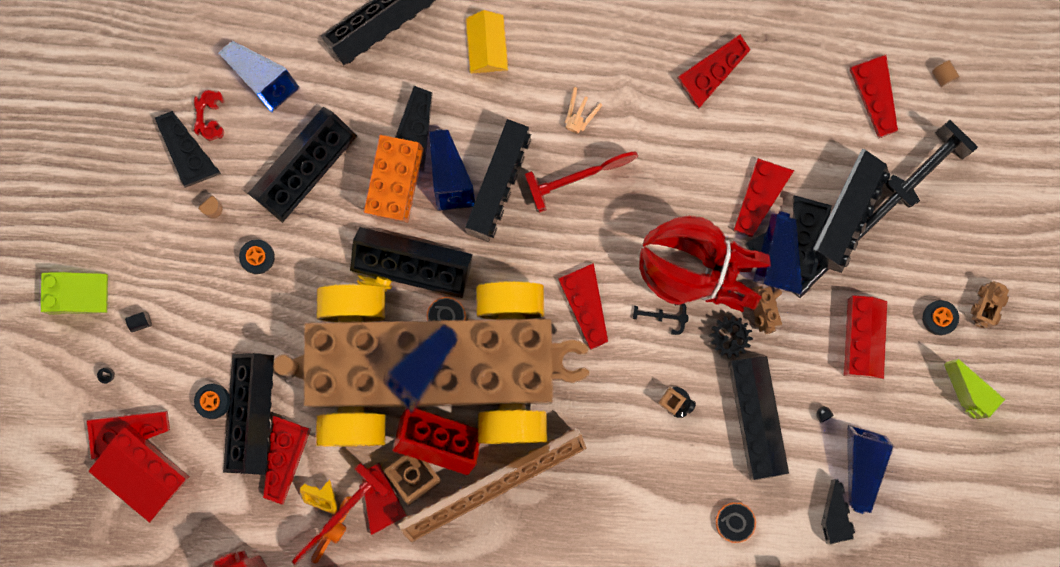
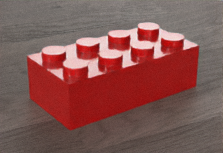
[392,406,480,475]

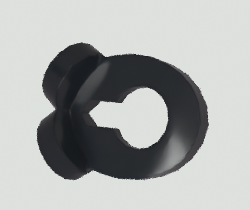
[672,387,696,418]

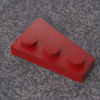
[362,463,407,535]

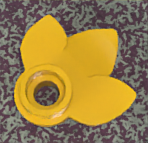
[357,274,392,292]

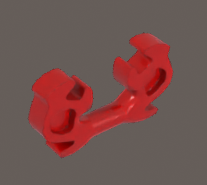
[194,90,224,141]

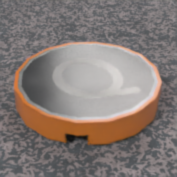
[427,297,466,321]
[716,503,756,543]

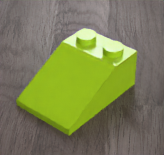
[41,272,108,315]
[944,359,1005,419]

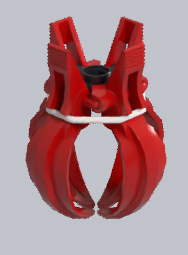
[639,216,771,312]

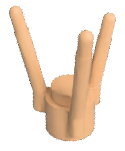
[564,87,602,134]

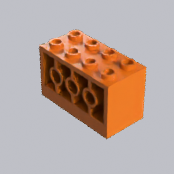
[364,135,424,223]

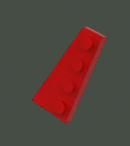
[677,34,751,109]
[849,55,898,139]
[733,158,795,237]
[558,263,608,350]
[87,411,170,460]
[263,416,311,505]

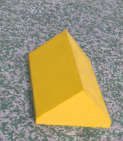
[466,10,508,74]

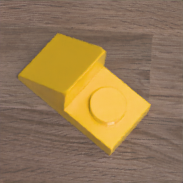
[300,480,338,515]

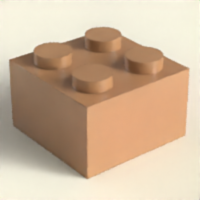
[384,455,441,506]

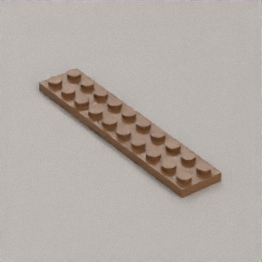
[398,428,587,543]

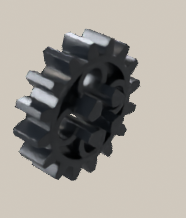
[709,315,753,359]

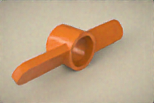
[311,496,351,564]

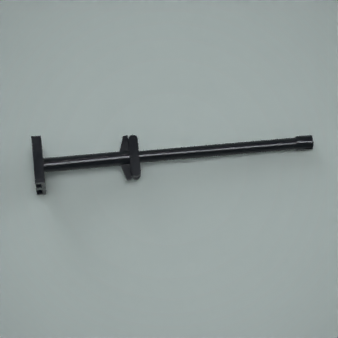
[792,120,978,298]

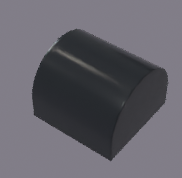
[125,312,152,333]

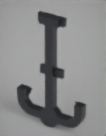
[633,303,689,335]

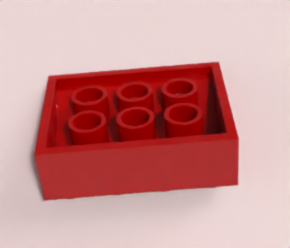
[88,425,190,523]

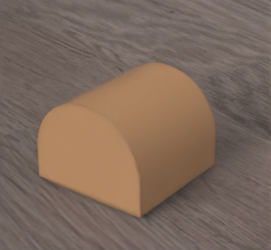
[932,60,960,87]
[198,195,223,218]
[658,387,686,415]

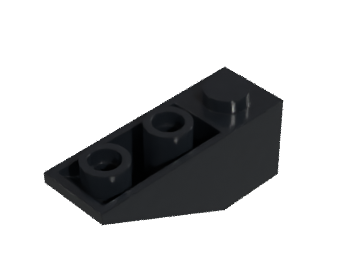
[821,479,855,544]

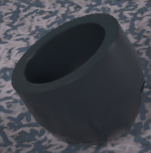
[97,367,115,384]
[816,406,834,423]

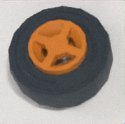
[239,239,275,274]
[922,300,959,336]
[194,384,230,419]

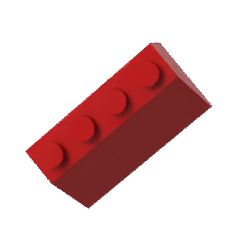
[844,295,888,379]

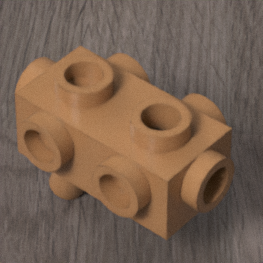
[970,281,1009,329]
[751,286,782,334]

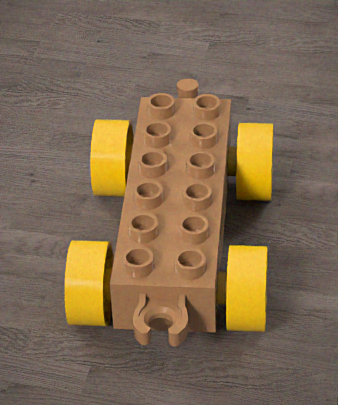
[274,282,589,447]

